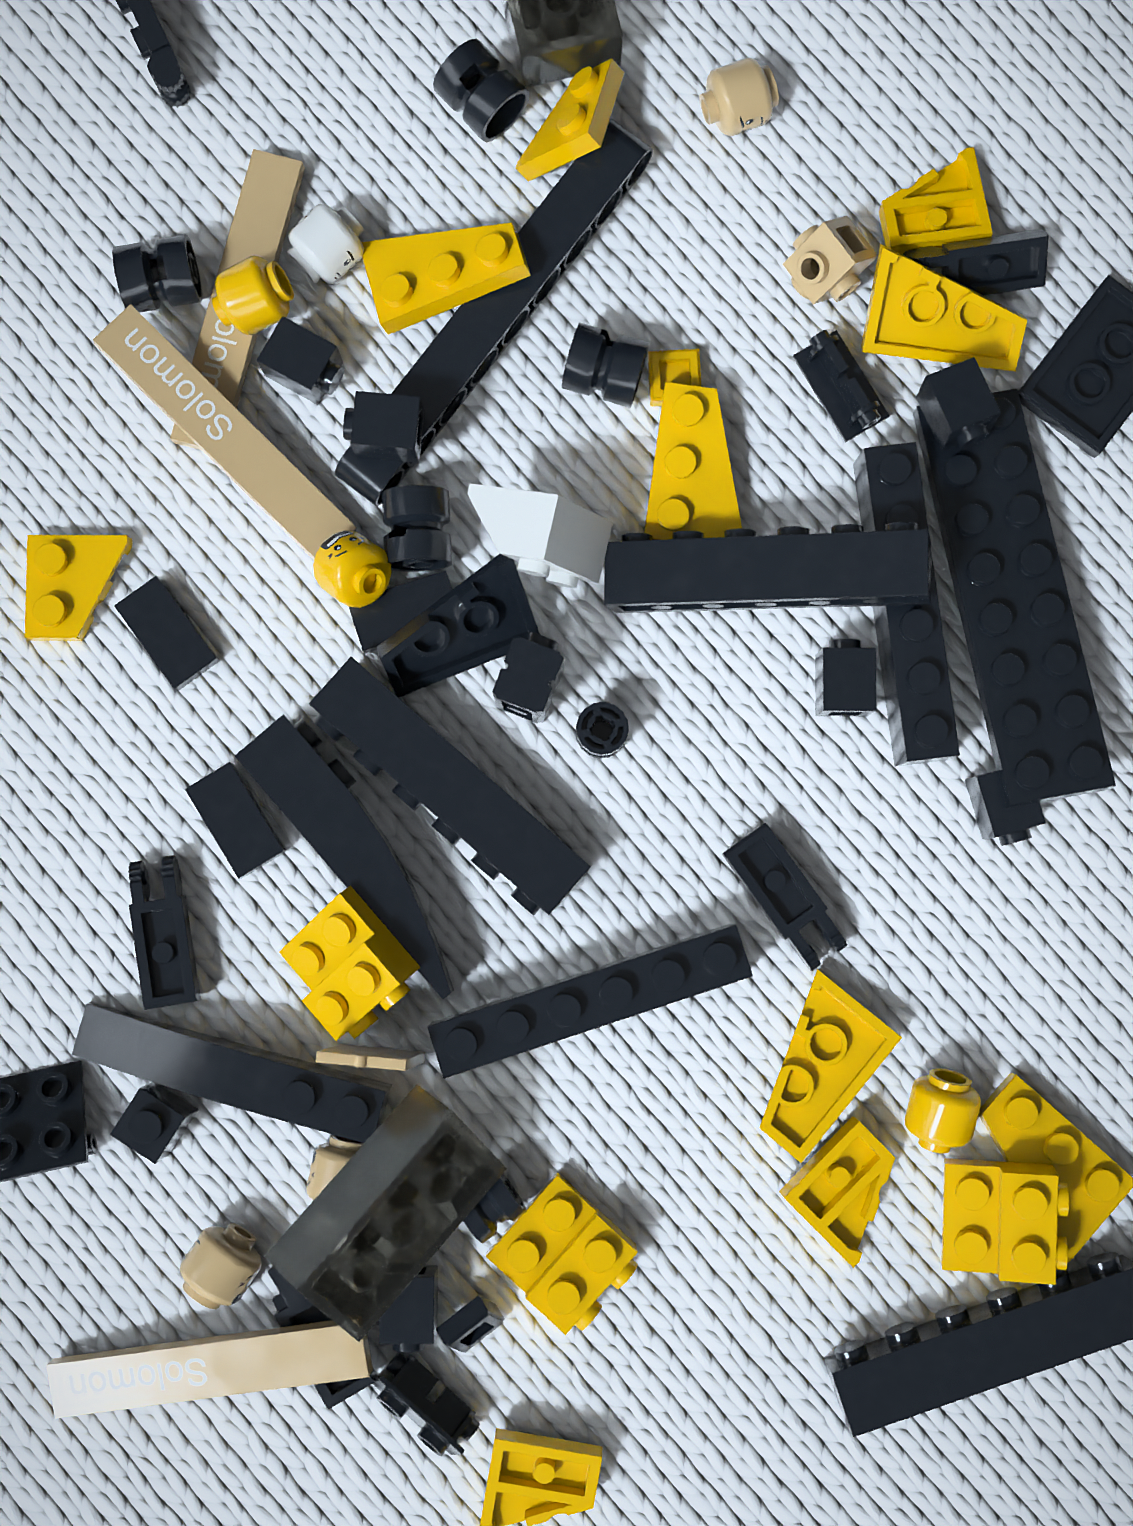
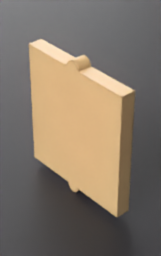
[316,1044,425,1071]

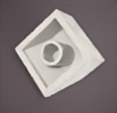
[467,483,613,589]

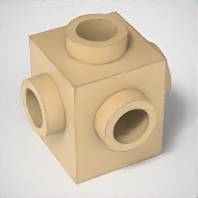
[782,216,878,305]

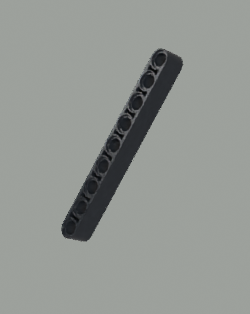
[335,119,654,506]

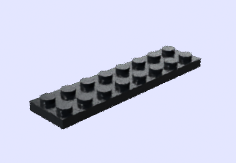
[913,388,1116,808]

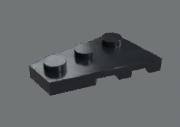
[376,554,540,698]

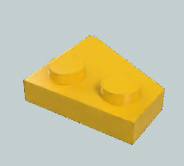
[515,58,624,182]
[879,147,993,255]
[25,535,133,641]
[778,1116,895,1268]
[480,1428,603,1526]

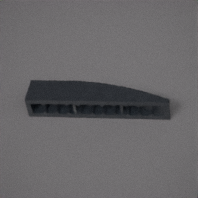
[235,714,454,999]
[72,1002,393,1145]

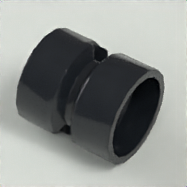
[433,38,530,143]
[112,234,203,313]
[561,322,650,408]
[382,485,452,572]

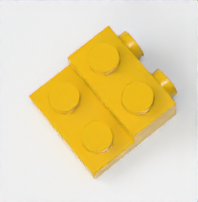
[279,886,420,1041]
[941,1158,1069,1285]
[486,1172,638,1335]

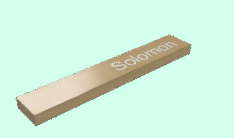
[170,149,305,450]
[92,304,357,560]
[46,1316,373,1418]

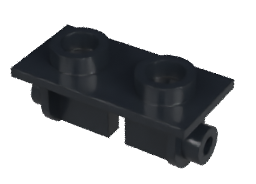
[792,329,890,443]
[373,1352,480,1457]

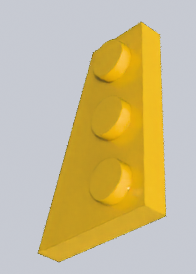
[362,222,531,335]
[759,969,902,1163]
[978,1072,1133,1263]

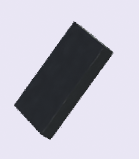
[1018,274,1133,459]

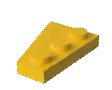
[861,244,1027,372]
[644,382,742,540]

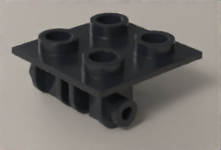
[0,1060,98,1183]

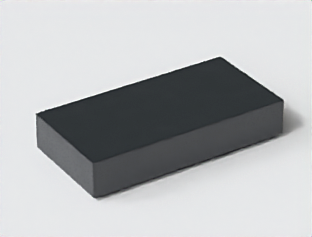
[349,570,452,653]
[114,575,220,691]
[185,762,286,879]

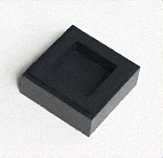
[435,1295,505,1353]

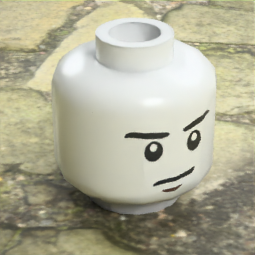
[287,204,364,283]

